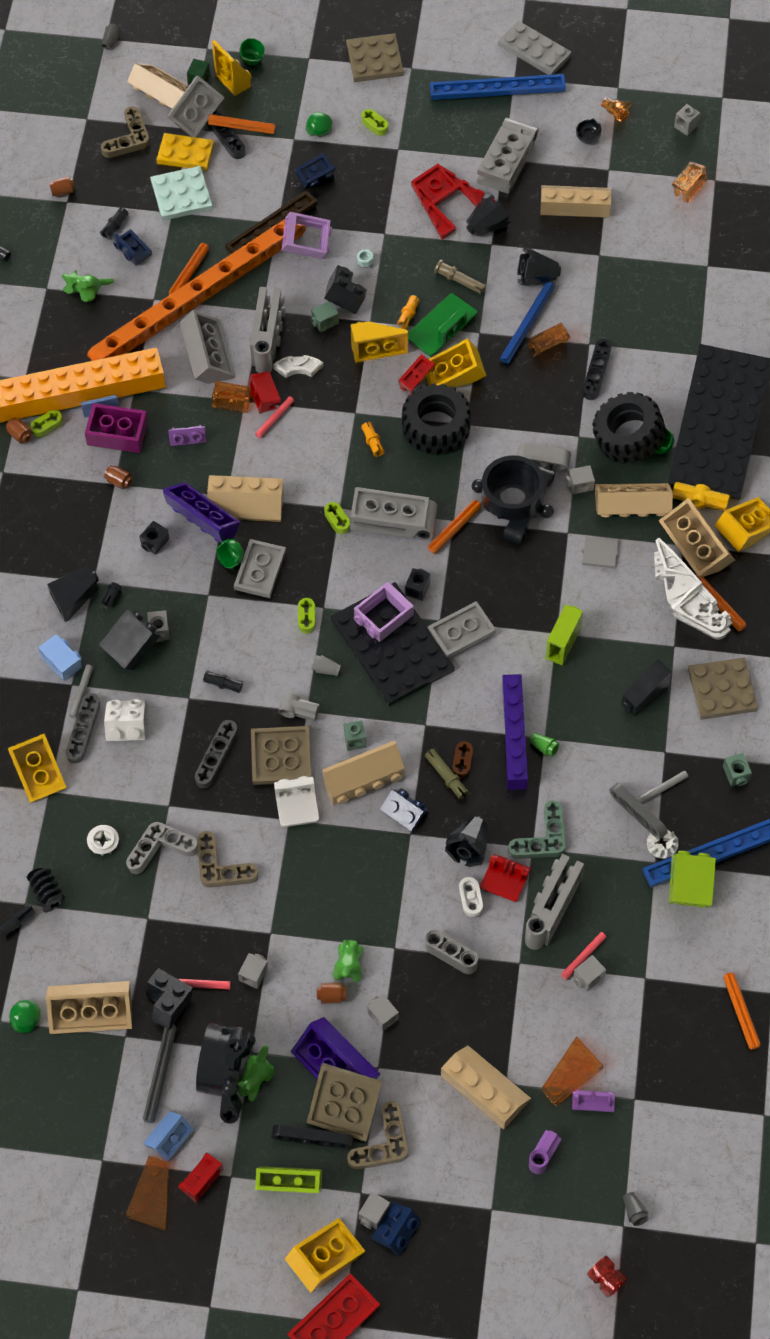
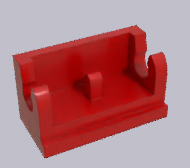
[398,354,435,396]
[248,371,281,414]
[178,1152,224,1202]

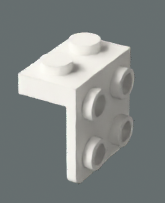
[104,699,145,741]
[274,776,319,827]

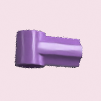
[528,1130,562,1174]

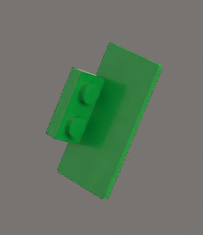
[408,293,477,357]

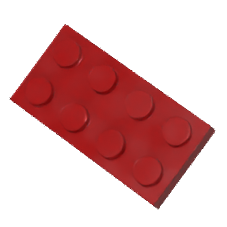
[287,1273,380,1339]

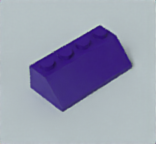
[163,482,241,543]
[290,1017,381,1080]

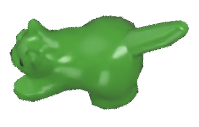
[62,270,114,302]
[333,940,363,982]
[237,1045,275,1102]

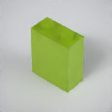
[545,604,583,666]
[668,851,716,908]

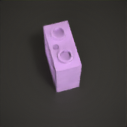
[282,212,332,259]
[354,582,414,642]

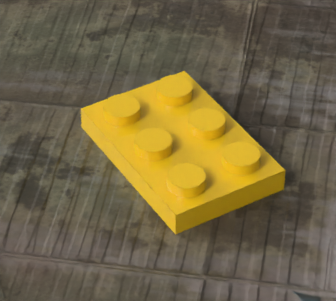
[156,133,214,171]

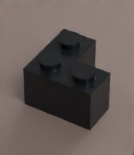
[324,265,367,314]
[146,968,193,1029]

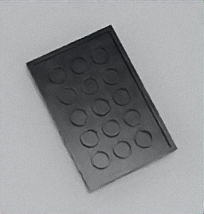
[331,582,455,706]

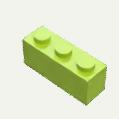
[255,1166,323,1193]

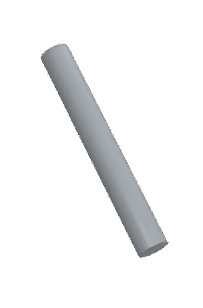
[69,665,93,718]
[636,771,688,804]

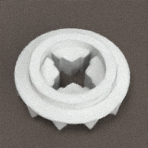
[87,825,119,856]
[647,830,679,858]

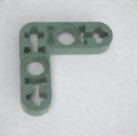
[508,800,566,859]

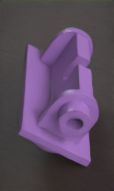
[168,425,207,446]
[572,1089,615,1112]

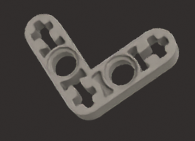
[126,822,199,874]

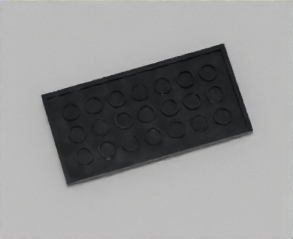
[668,344,770,500]

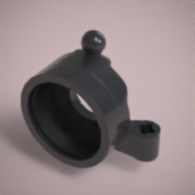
[471,455,556,545]
[196,1022,256,1124]

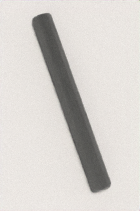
[143,1024,176,1123]

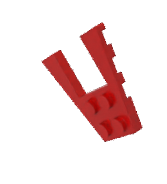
[411,163,495,240]

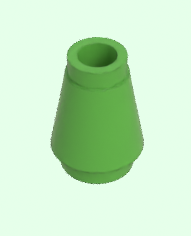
[529,733,560,757]

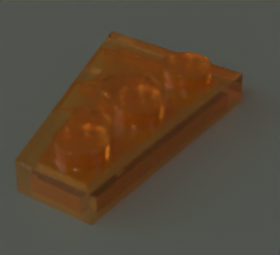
[542,1036,604,1106]
[126,1156,169,1230]

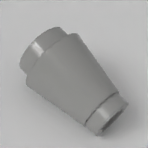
[311,655,341,676]

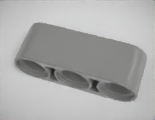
[517,443,571,473]
[425,930,478,974]

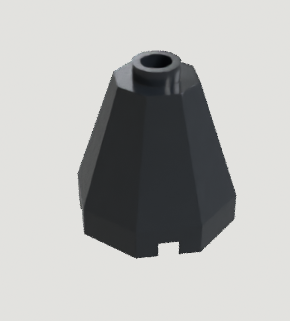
[466,193,511,236]
[517,248,561,286]
[445,816,488,867]

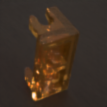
[672,161,707,202]
[528,322,570,356]
[212,381,252,413]

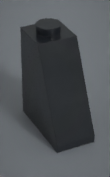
[47,566,99,622]
[622,659,672,716]

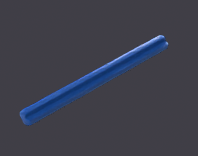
[500,282,555,364]

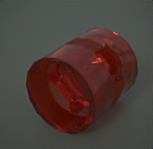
[587,1255,628,1298]

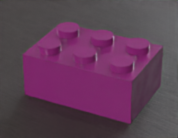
[85,403,148,453]

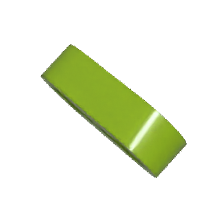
[361,109,388,136]
[30,410,63,437]
[324,502,350,534]
[298,598,315,634]

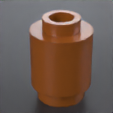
[49,176,76,197]
[6,418,33,444]
[104,465,133,490]
[317,983,346,1004]

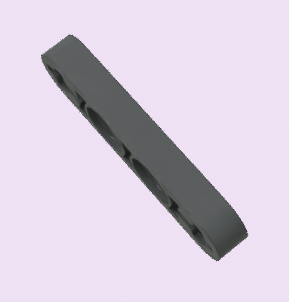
[66,693,100,763]
[195,720,238,788]
[609,783,668,839]

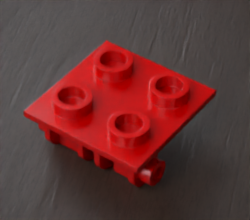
[479,854,531,903]

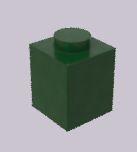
[187,58,210,85]

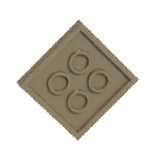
[346,33,404,82]
[688,657,758,720]
[251,726,311,785]
[306,1063,383,1142]

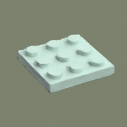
[150,166,213,221]

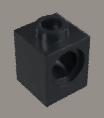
[139,521,169,555]
[405,568,430,601]

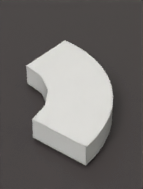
[273,355,324,378]

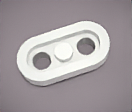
[459,877,483,917]

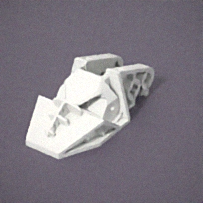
[654,538,732,640]

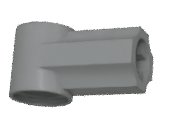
[278,693,320,721]

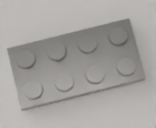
[498,21,572,75]

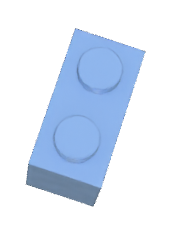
[38,634,82,681]

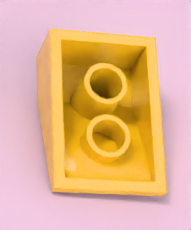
[212,40,252,96]
[351,321,408,363]
[426,338,486,388]
[714,497,770,552]
[8,733,67,803]
[285,1218,365,1293]

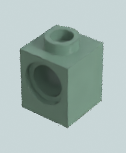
[310,301,339,332]
[343,720,366,751]
[723,753,752,786]

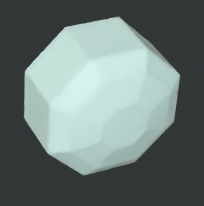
[357,250,374,267]

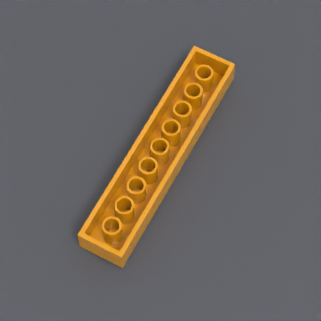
[0,348,166,423]

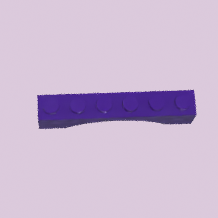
[502,674,528,790]

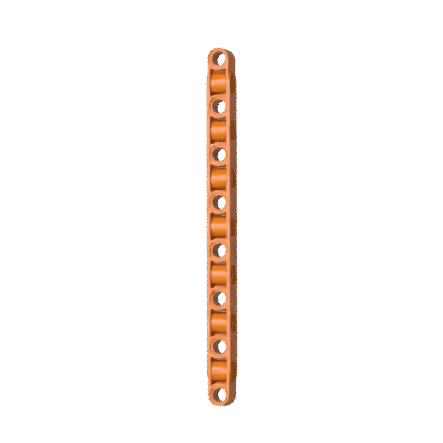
[87,219,306,361]

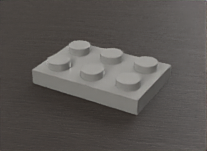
[167,76,224,137]
[234,539,286,598]
[428,601,496,658]

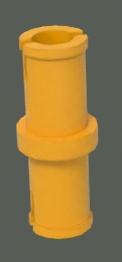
[397,295,420,329]
[361,422,385,457]

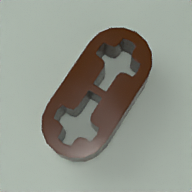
[452,741,473,778]

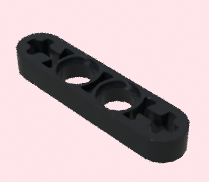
[206,109,245,159]
[583,339,612,400]
[271,1125,354,1149]

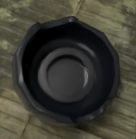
[576,118,602,144]

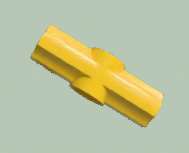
[673,482,730,511]

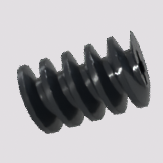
[26,868,65,913]

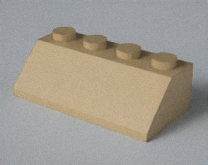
[127,63,189,109]
[540,185,611,218]
[207,475,284,522]
[595,483,673,517]
[659,498,735,578]
[322,740,405,806]
[46,981,132,1034]
[441,1046,531,1130]

